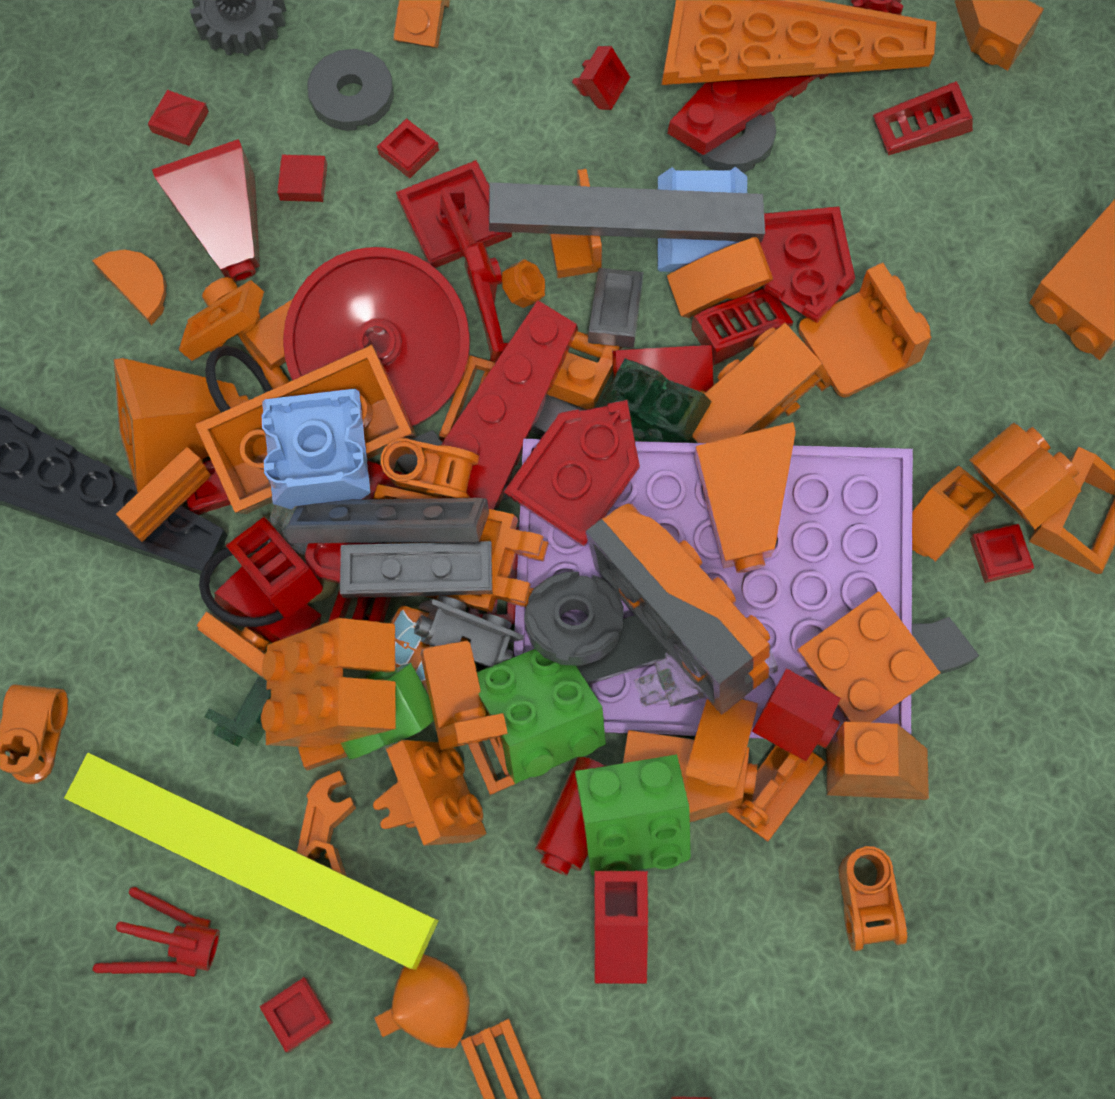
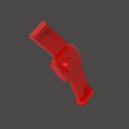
[440,187,508,363]

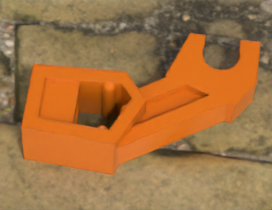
[297,770,356,876]

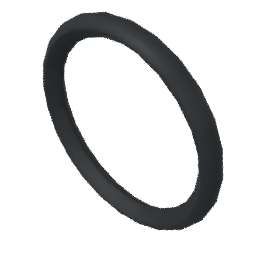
[205,346,273,413]
[199,544,292,627]

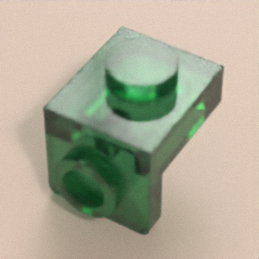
[204,677,271,747]

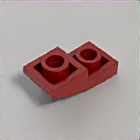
[612,345,714,397]

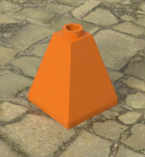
[114,358,249,492]

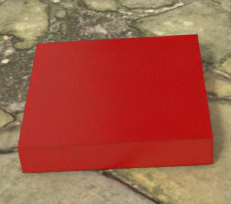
[396,160,512,268]

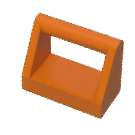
[1029,447,1115,574]

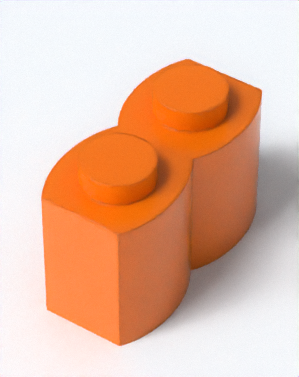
[969,423,1081,529]

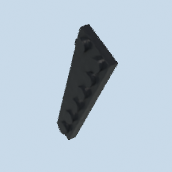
[0,407,228,575]

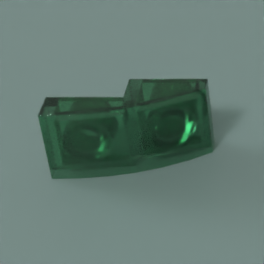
[602,358,712,442]

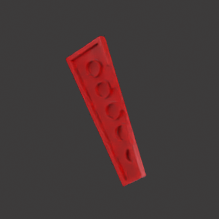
[411,300,578,510]

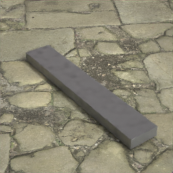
[489,182,765,242]

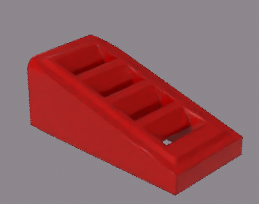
[873,81,973,155]
[691,289,793,365]
[226,517,323,618]

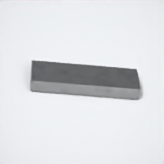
[340,541,493,598]

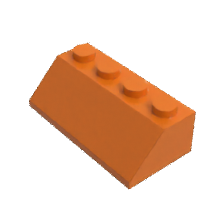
[195,345,417,514]

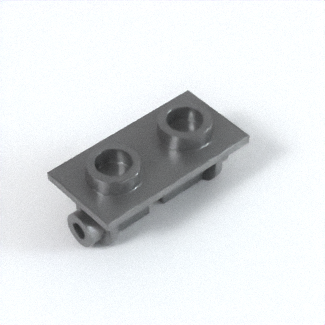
[414,595,524,668]

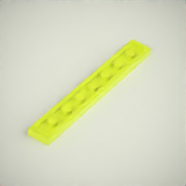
[64,753,439,970]

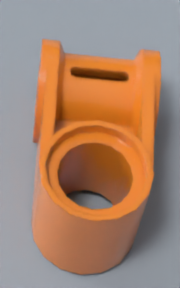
[381,438,480,498]
[0,684,68,784]
[839,846,907,951]

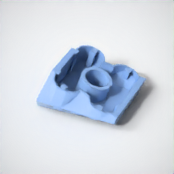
[657,167,747,272]
[262,389,370,510]

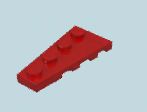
[667,74,829,155]

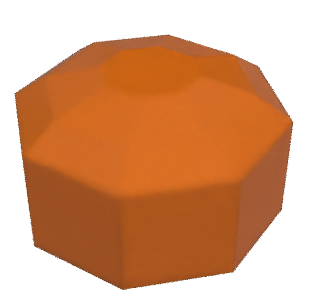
[502,259,545,308]

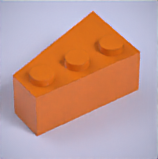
[677,323,831,443]

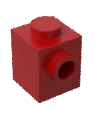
[752,668,841,761]

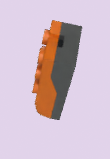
[586,504,771,715]

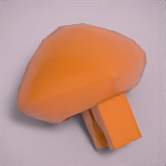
[374,954,470,1049]

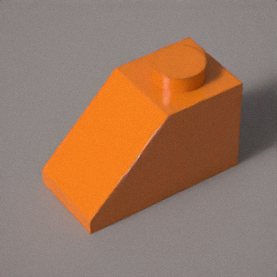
[955,0,1044,71]
[912,466,996,562]

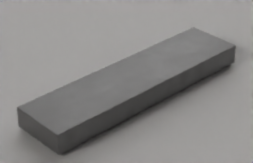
[285,498,489,543]

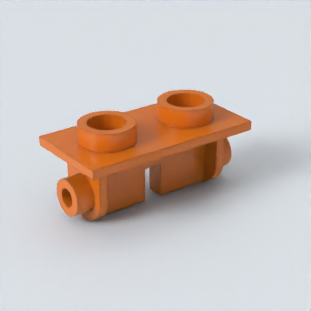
[727,745,826,842]

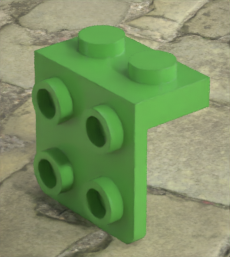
[477,649,606,784]
[575,754,691,876]

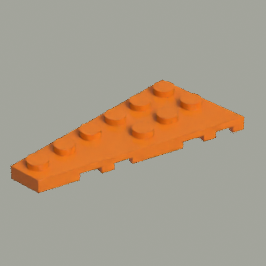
[661,0,937,85]

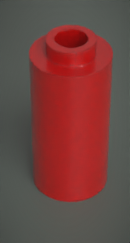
[535,757,606,876]

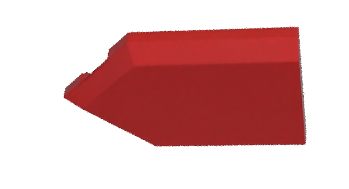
[760,206,855,323]
[504,400,640,547]

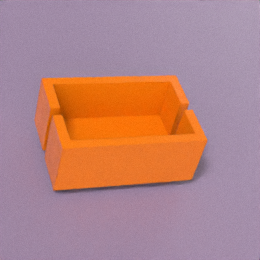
[261,618,396,748]

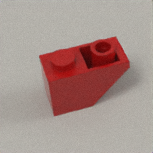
[594,871,648,984]

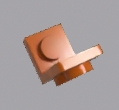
[420,641,508,750]

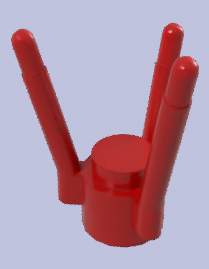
[92,887,220,977]

